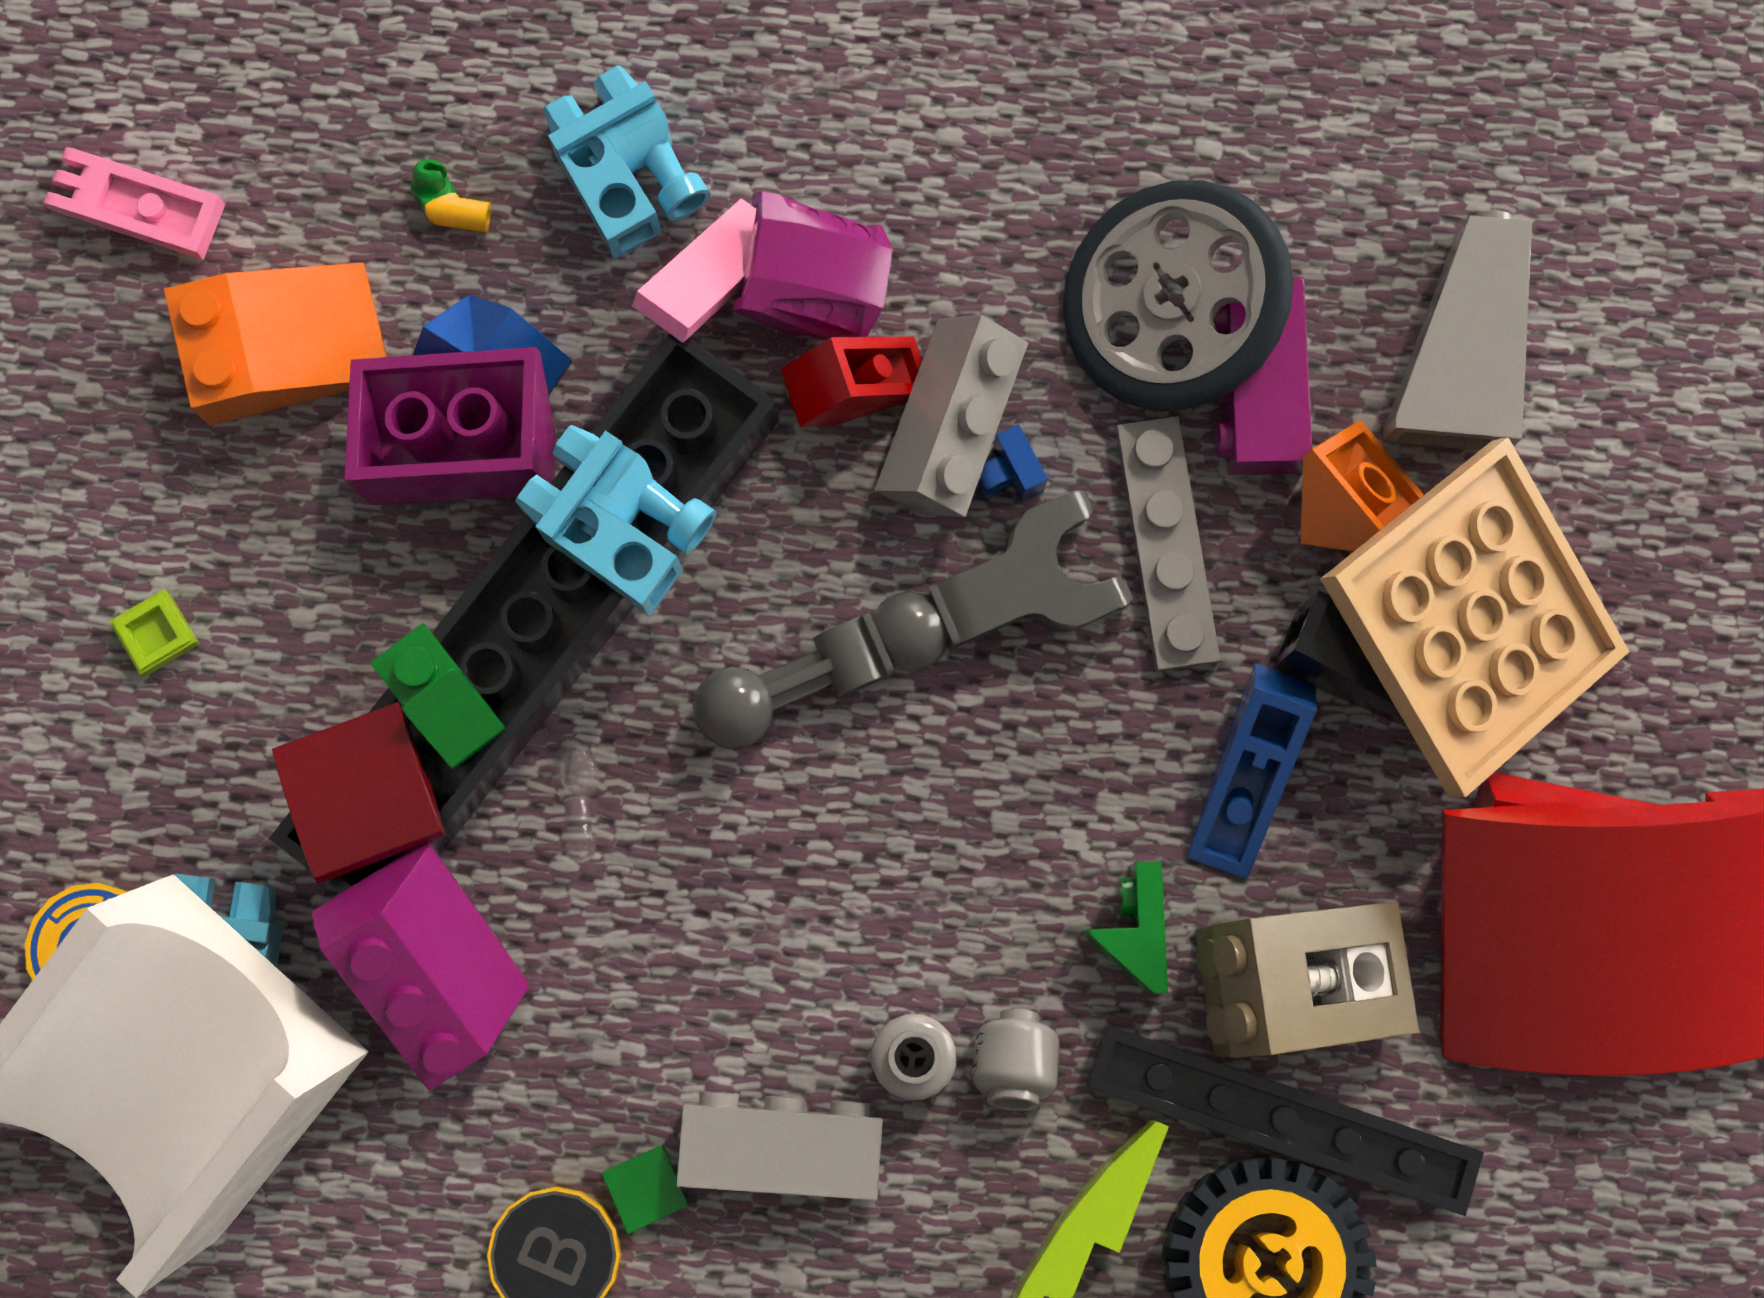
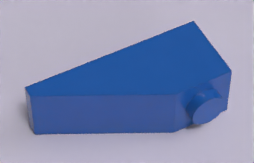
[1187,663,1317,879]

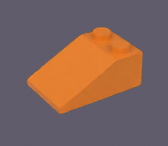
[164,262,387,426]

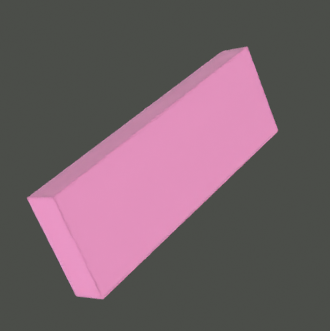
[632,199,756,343]

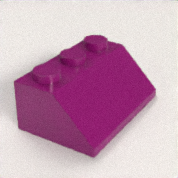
[344,347,556,505]
[311,842,530,1091]

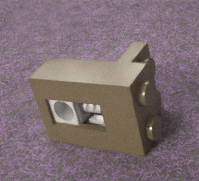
[1195,901,1420,1058]

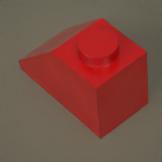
[781,336,922,427]

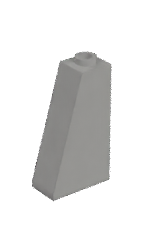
[1383,210,1532,450]

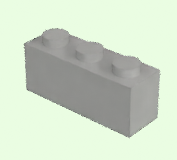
[874,315,1028,517]
[676,1091,883,1200]

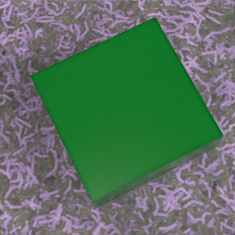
[602,1144,690,1234]

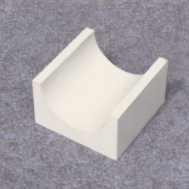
[0,874,369,1298]

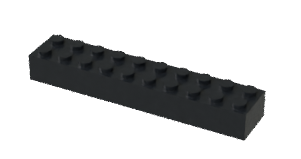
[269,333,779,894]

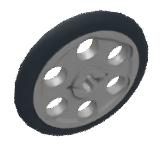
[1062,180,1294,411]

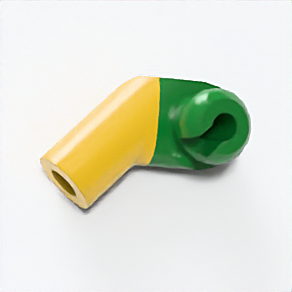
[410,159,492,233]

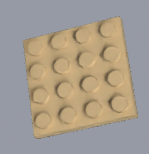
[1320,437,1630,798]

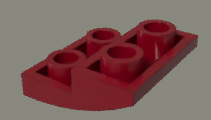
[272,702,446,884]

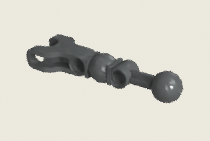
[692,490,1133,748]

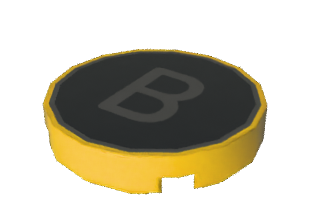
[487,1186,622,1298]

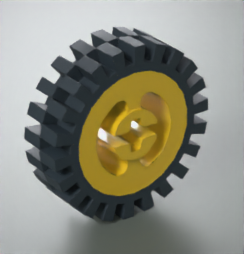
[1162,1157,1377,1298]

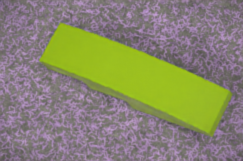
[1011,1119,1169,1298]

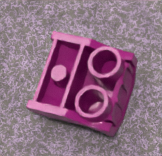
[733,191,893,340]

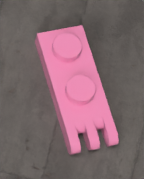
[43,147,226,260]

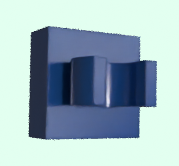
[978,424,1048,503]

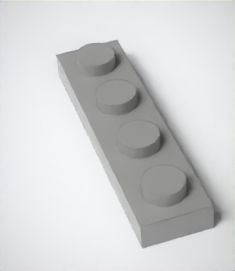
[1115,416,1221,672]

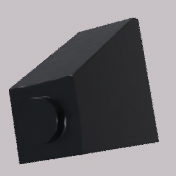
[1272,590,1408,728]

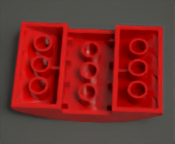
[1440,788,1764,1076]

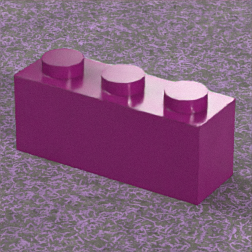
[1214,277,1312,475]

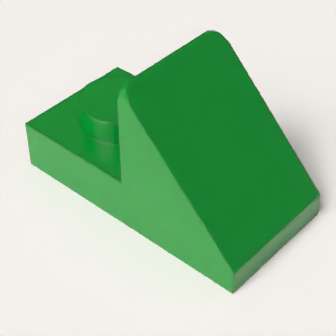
[370,623,506,770]
[1081,861,1168,995]

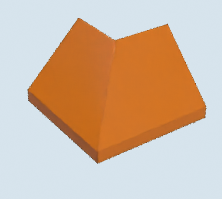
[1300,419,1424,554]

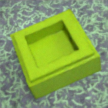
[109,589,200,677]

